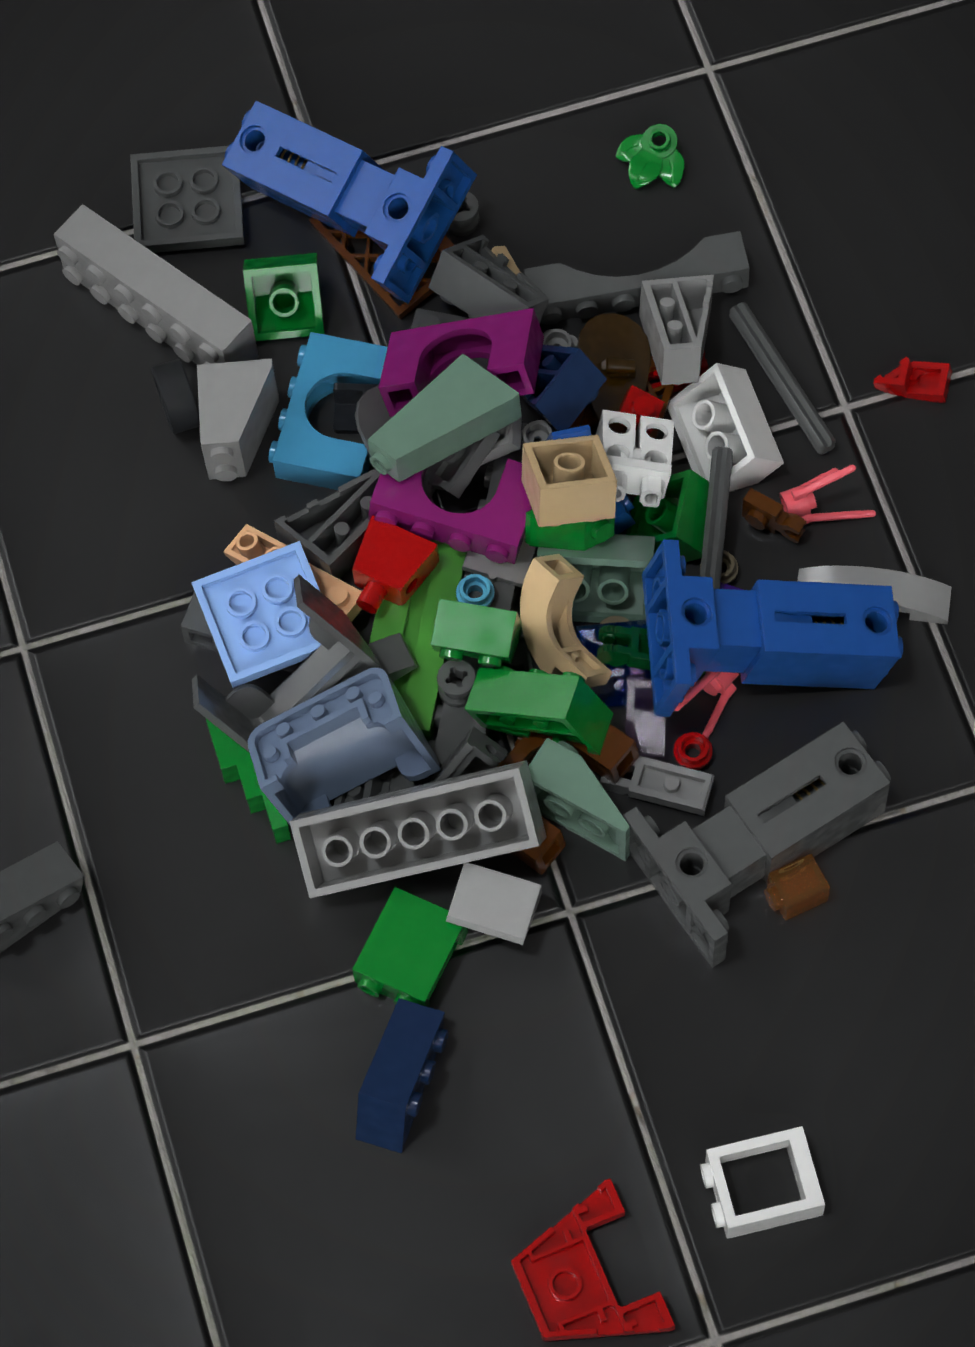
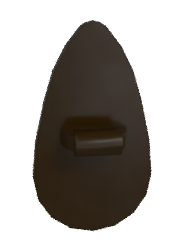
[577,313,650,434]

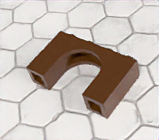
[497,724,640,875]

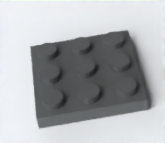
[130,146,245,253]

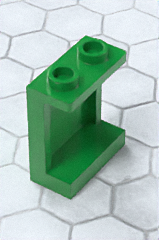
[352,887,468,1007]

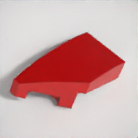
[873,356,952,403]

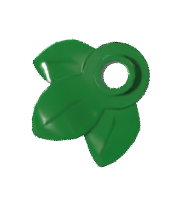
[615,124,685,190]

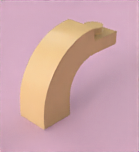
[520,554,612,688]

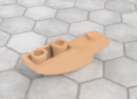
[223,524,362,622]

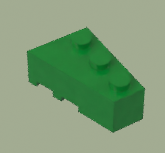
[465,666,614,755]

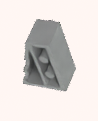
[639,275,714,385]

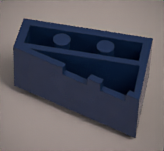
[521,345,607,431]
[356,998,449,1154]

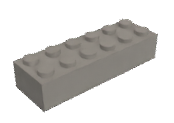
[54,204,259,365]
[289,760,547,898]

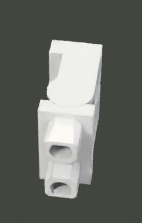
[596,409,674,508]

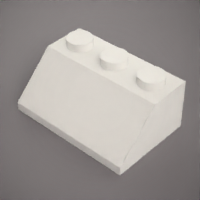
[667,363,784,492]

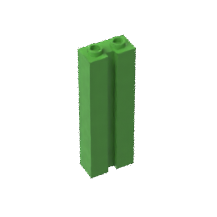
[369,540,468,742]

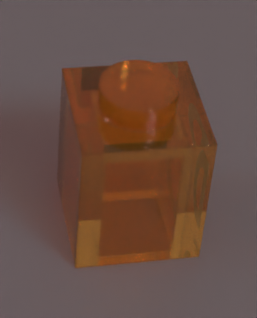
[764,854,830,921]

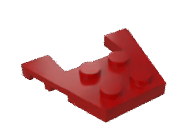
[511,1178,675,1341]

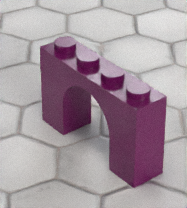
[378,308,544,417]
[368,459,532,564]

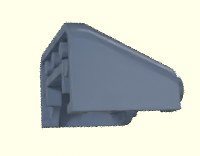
[248,668,441,825]

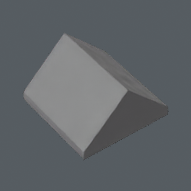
[446,862,542,945]

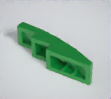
[205,718,292,844]

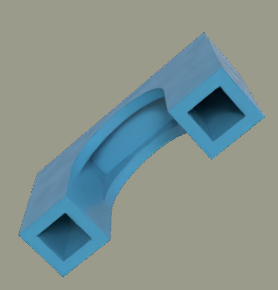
[268,332,388,490]

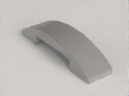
[797,565,952,624]

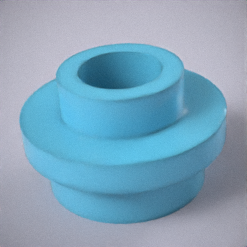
[456,574,495,607]

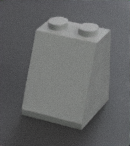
[197,359,279,481]

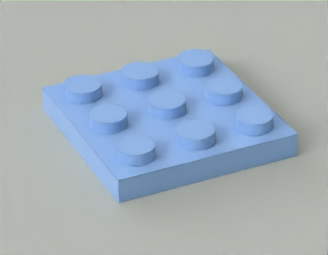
[191,541,321,688]

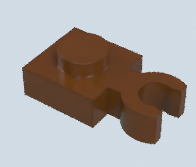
[742,488,806,544]

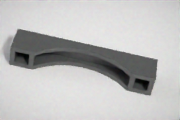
[524,231,750,325]

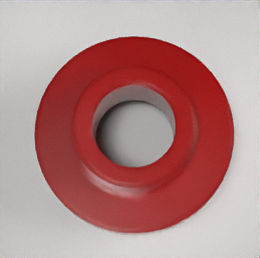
[673,732,713,770]

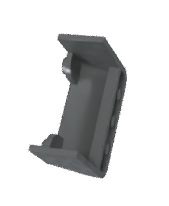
[192,575,380,753]

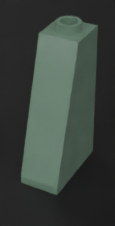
[368,354,522,482]

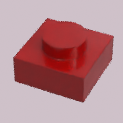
[618,385,665,435]

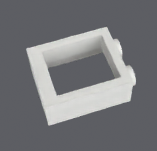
[700,1126,825,1239]

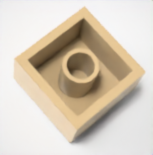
[521,435,617,527]

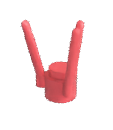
[779,464,876,525]
[674,671,739,739]

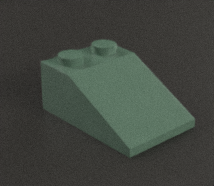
[529,738,630,861]

